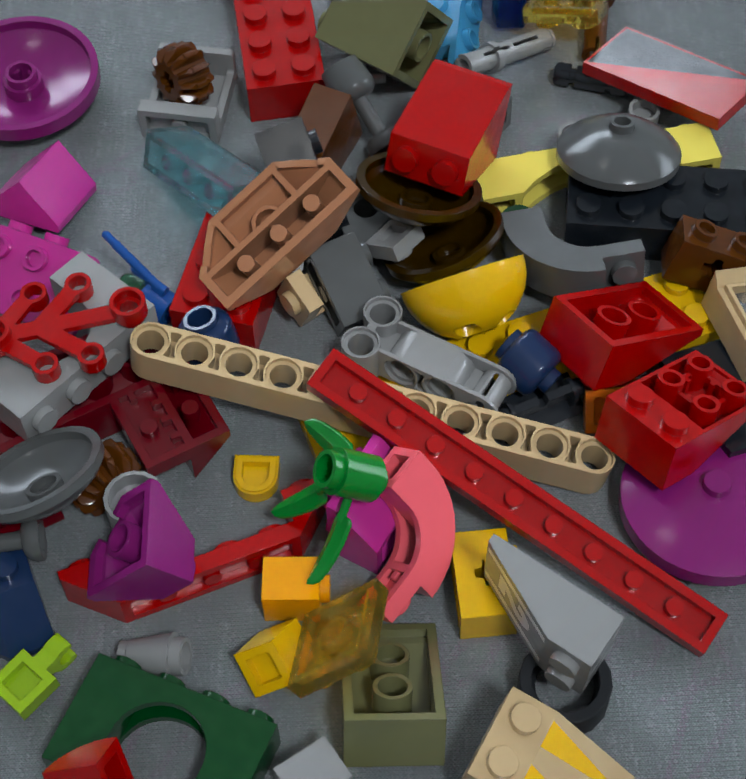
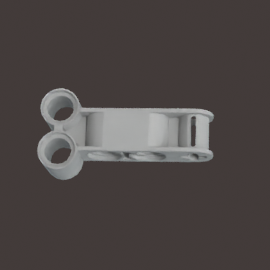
[341,296,517,412]

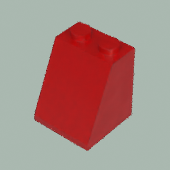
[384,59,513,197]

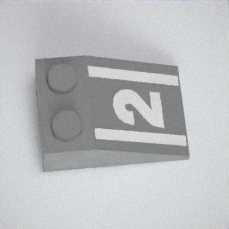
[483,534,625,695]

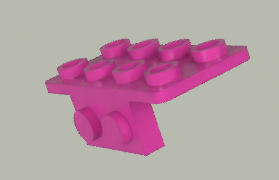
[0,219,100,336]

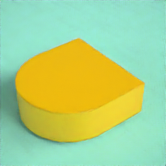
[233,455,281,502]

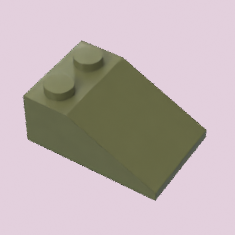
[340,623,447,767]

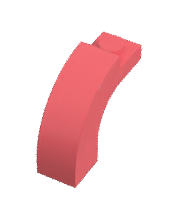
[356,446,455,623]

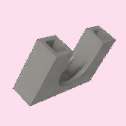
[0,251,159,440]

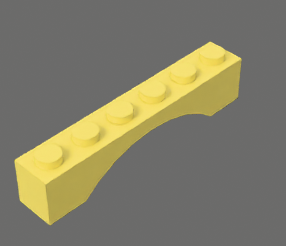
[477,123,722,213]

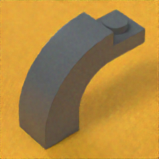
[500,206,645,297]

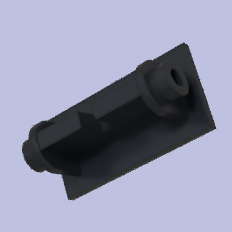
[498,372,585,444]

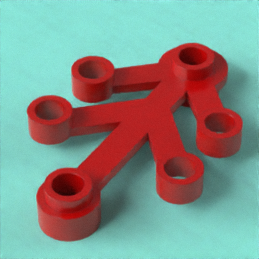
[0,272,148,384]

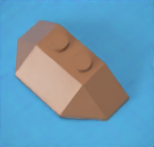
[199,157,360,311]

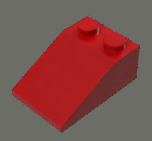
[540,281,704,391]

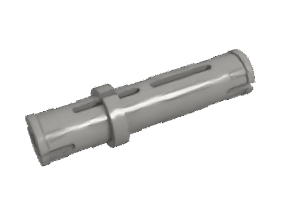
[455,26,556,73]

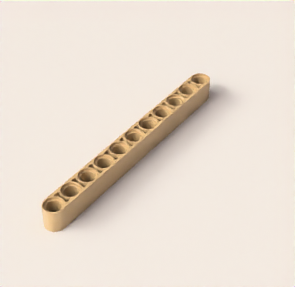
[130,322,616,494]

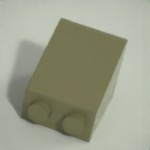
[315,0,454,89]

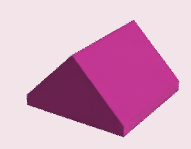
[0,140,97,233]

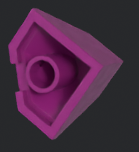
[87,478,196,601]

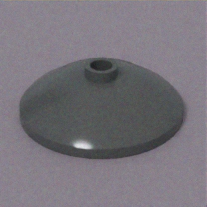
[556,113,682,192]
[0,426,105,525]

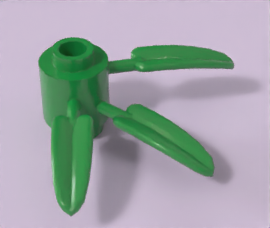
[271,418,388,585]

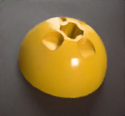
[400,254,527,339]

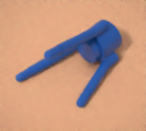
[102,231,175,325]

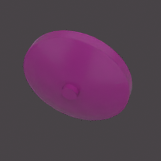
[0,16,101,141]
[618,447,746,586]

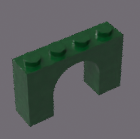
[42,653,281,779]

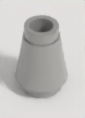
[116,632,192,677]

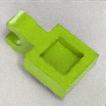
[0,633,77,721]

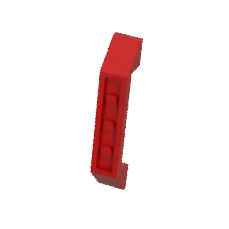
[57,478,326,623]

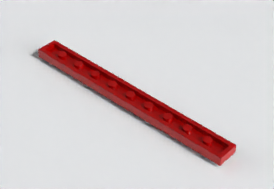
[306,348,728,657]

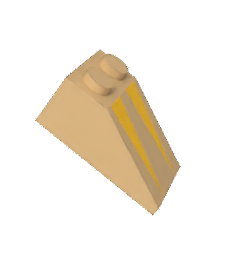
[461,686,635,779]

